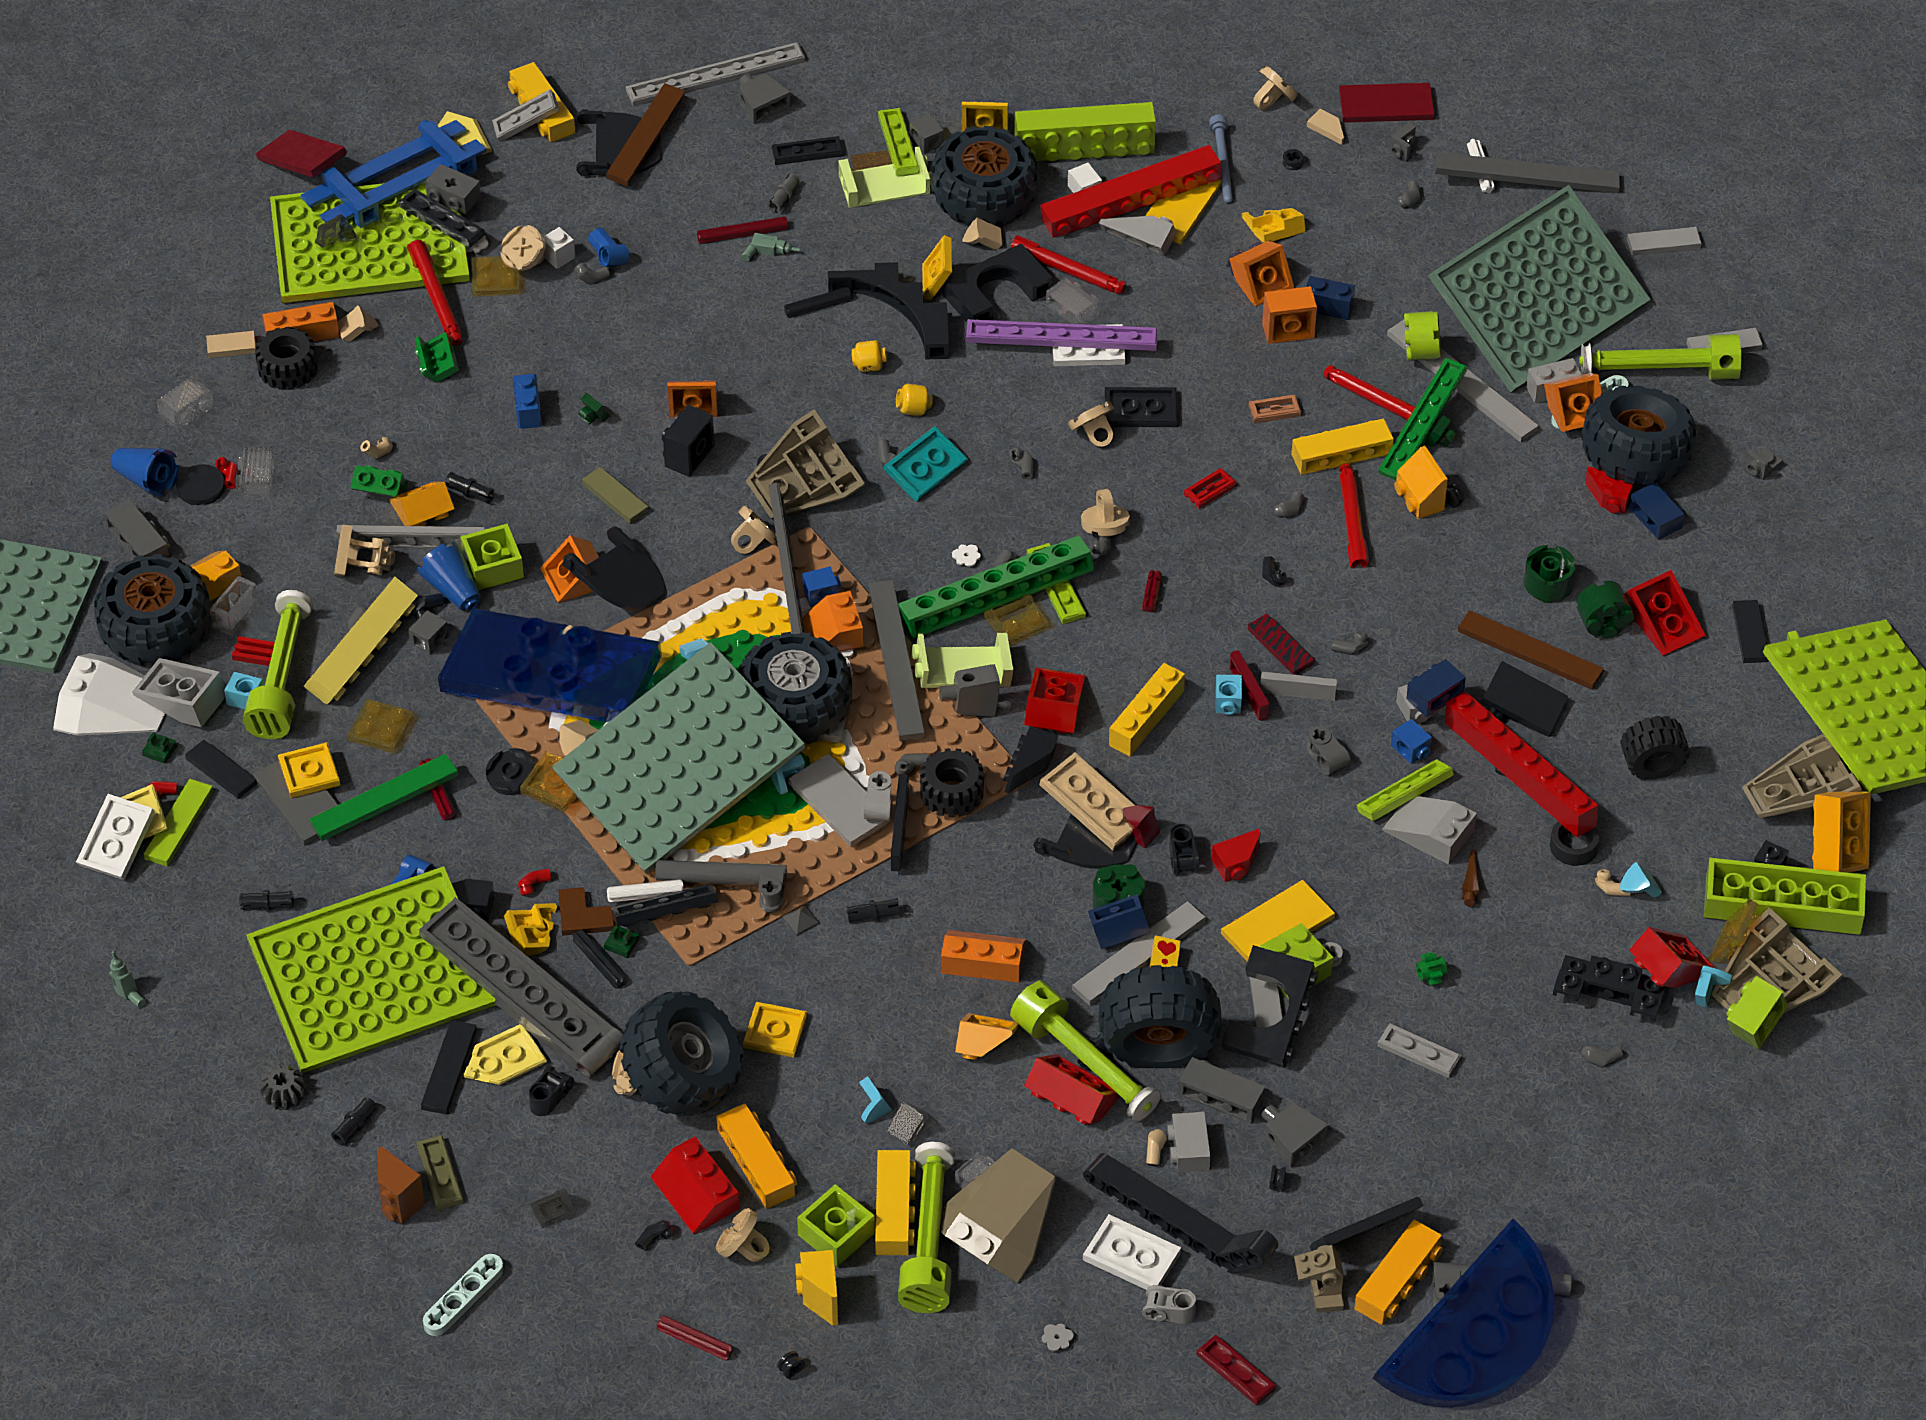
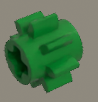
[1416,952,1447,986]

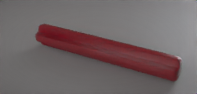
[697,216,788,244]

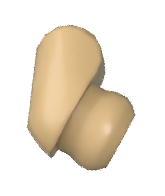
[1146,1129,1167,1165]

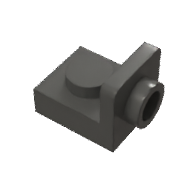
[1389,122,1416,162]
[1745,447,1783,480]

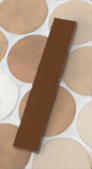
[606,83,685,186]
[1458,610,1604,690]

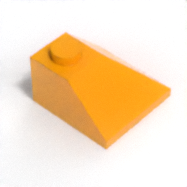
[190,550,242,601]
[955,1013,1019,1060]

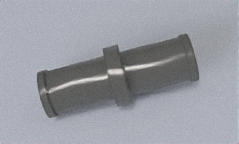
[767,173,800,213]

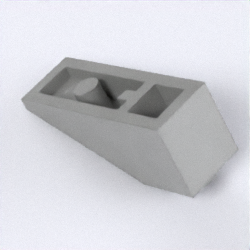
[1099,216,1177,256]

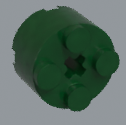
[1523,545,1575,603]
[1576,580,1635,639]
[1092,864,1145,909]

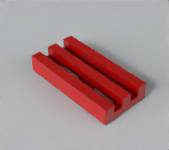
[1183,468,1236,509]
[231,636,275,666]

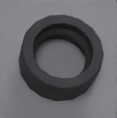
[1550,821,1600,866]

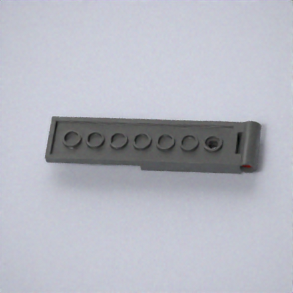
[419,897,623,1078]

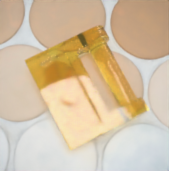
[984,594,1049,646]

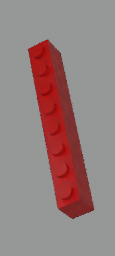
[1040,144,1222,238]
[1445,691,1598,838]

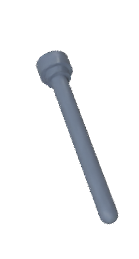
[1209,114,1233,204]

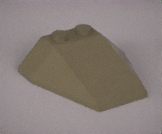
[746,409,865,519]
[1742,734,1862,818]
[1711,908,1843,1013]
[940,1148,1056,1283]

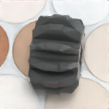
[259,1064,305,1110]

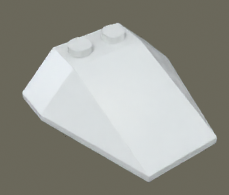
[53,653,166,735]

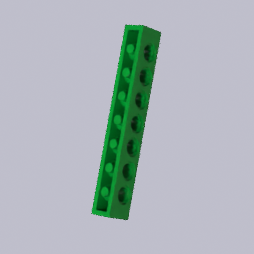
[898,535,1094,639]

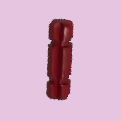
[1142,570,1162,613]

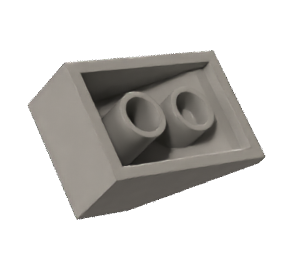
[132,658,226,727]
[1382,796,1477,865]

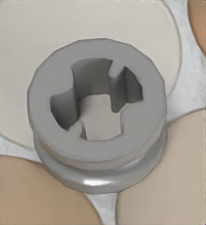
[1322,942,1343,968]

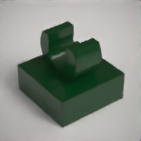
[578,392,610,425]
[1424,415,1456,447]
[142,732,177,764]
[604,925,639,958]

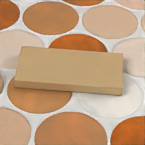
[1039,752,1135,850]

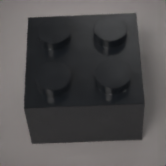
[662,404,715,477]

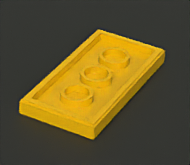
[1145,180,1222,244]
[1221,880,1335,962]

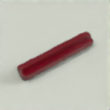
[419,758,455,821]
[657,1315,733,1360]

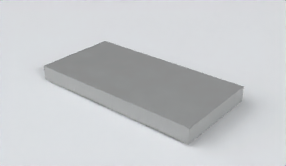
[788,754,891,847]

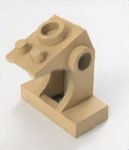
[334,525,395,577]

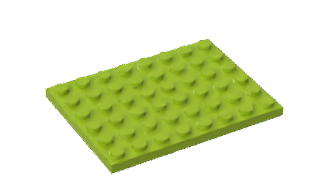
[270,182,470,303]
[1763,619,1926,795]
[246,866,496,1074]

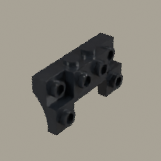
[1553,955,1667,1022]

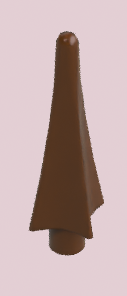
[1461,850,1480,906]

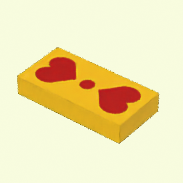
[1150,936,1180,967]

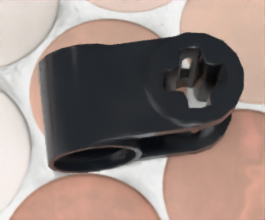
[1169,824,1199,874]
[529,1065,574,1116]

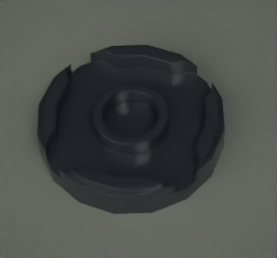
[176,464,225,505]
[485,748,536,795]

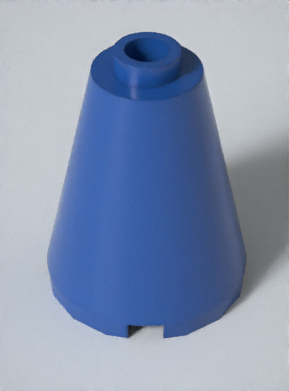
[111,448,179,497]
[417,542,481,611]

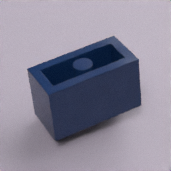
[1306,276,1356,320]
[1629,483,1684,540]
[1406,659,1466,717]
[1088,894,1150,949]

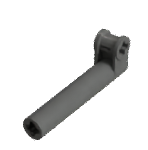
[656,860,787,912]
[1432,1262,1571,1315]

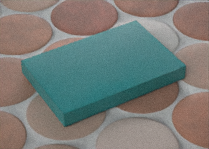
[883,426,968,502]

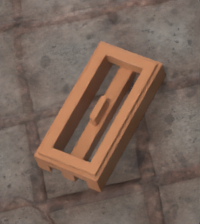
[1248,394,1301,423]

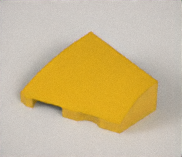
[1242,208,1305,243]
[504,903,557,957]

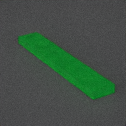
[1378,358,1467,481]
[310,754,458,841]

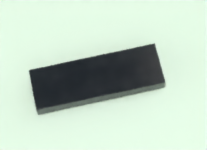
[771,136,843,165]
[1732,600,1768,663]
[185,739,257,799]

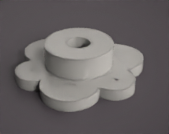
[1041,1324,1073,1352]

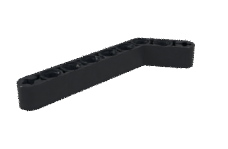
[1083,1153,1279,1273]

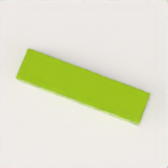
[878,108,919,176]
[1027,543,1086,624]
[1357,759,1454,821]
[144,779,213,867]

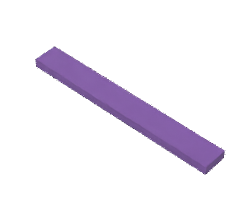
[966,319,1157,351]

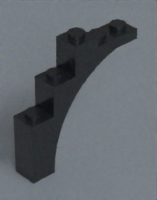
[828,262,949,360]

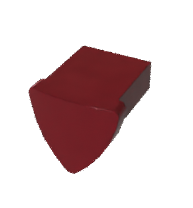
[1123,805,1160,848]

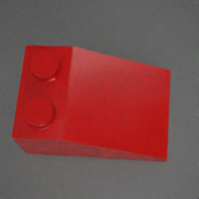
[1625,570,1706,656]
[1024,667,1085,734]
[1629,927,1717,988]

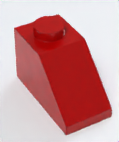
[1585,466,1634,514]
[1211,829,1261,882]

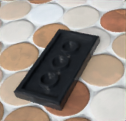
[1310,1196,1424,1251]

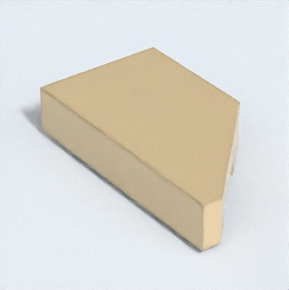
[1307,109,1344,145]

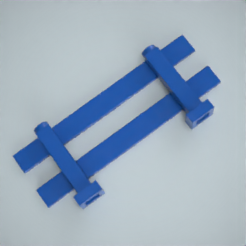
[300,120,487,228]

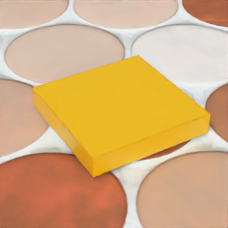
[922,235,952,300]
[278,742,340,798]
[743,1002,807,1058]

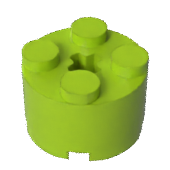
[1404,311,1441,361]

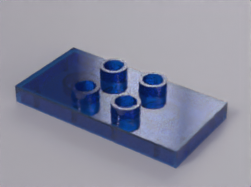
[438,608,662,722]

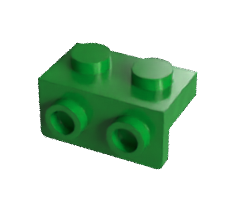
[415,332,459,383]
[350,465,408,497]

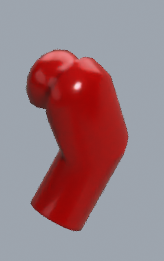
[518,868,551,895]

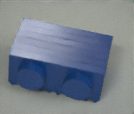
[513,374,542,429]

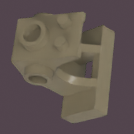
[1294,1245,1344,1313]

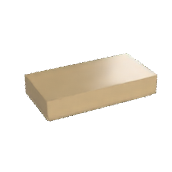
[206,331,256,358]

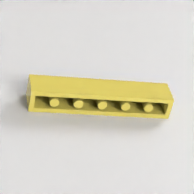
[304,577,418,705]

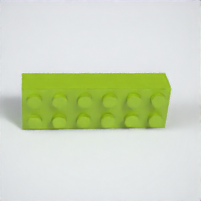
[1015,102,1156,161]
[1704,858,1866,935]

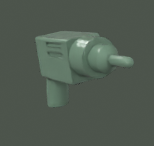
[740,233,801,261]
[109,951,147,1009]

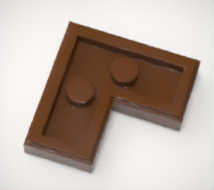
[558,887,614,936]

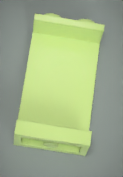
[838,147,931,208]
[912,633,1013,688]

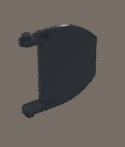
[576,109,660,176]
[563,526,665,613]
[1033,814,1136,869]

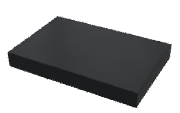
[1105,387,1177,427]
[1481,661,1568,737]

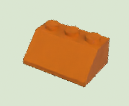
[262,302,339,342]
[941,930,1026,983]

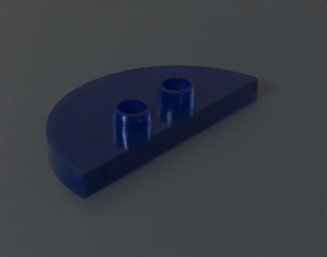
[1372,1219,1554,1408]

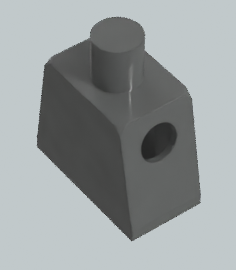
[739,74,790,124]
[939,664,1000,717]
[1262,1104,1328,1167]

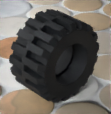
[255,327,318,390]
[1620,716,1690,779]
[920,748,984,817]

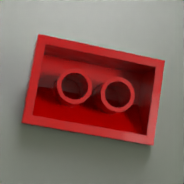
[1024,1054,1120,1125]
[651,1136,740,1235]

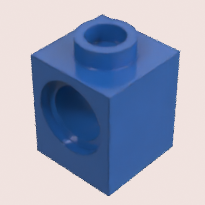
[802,566,841,607]
[1391,719,1432,764]

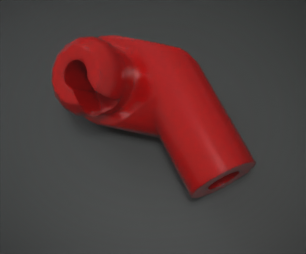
[215,457,239,489]
[148,781,178,798]

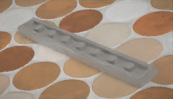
[626,42,805,106]
[1387,320,1538,442]

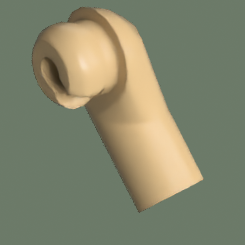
[360,437,393,459]
[1595,869,1630,896]

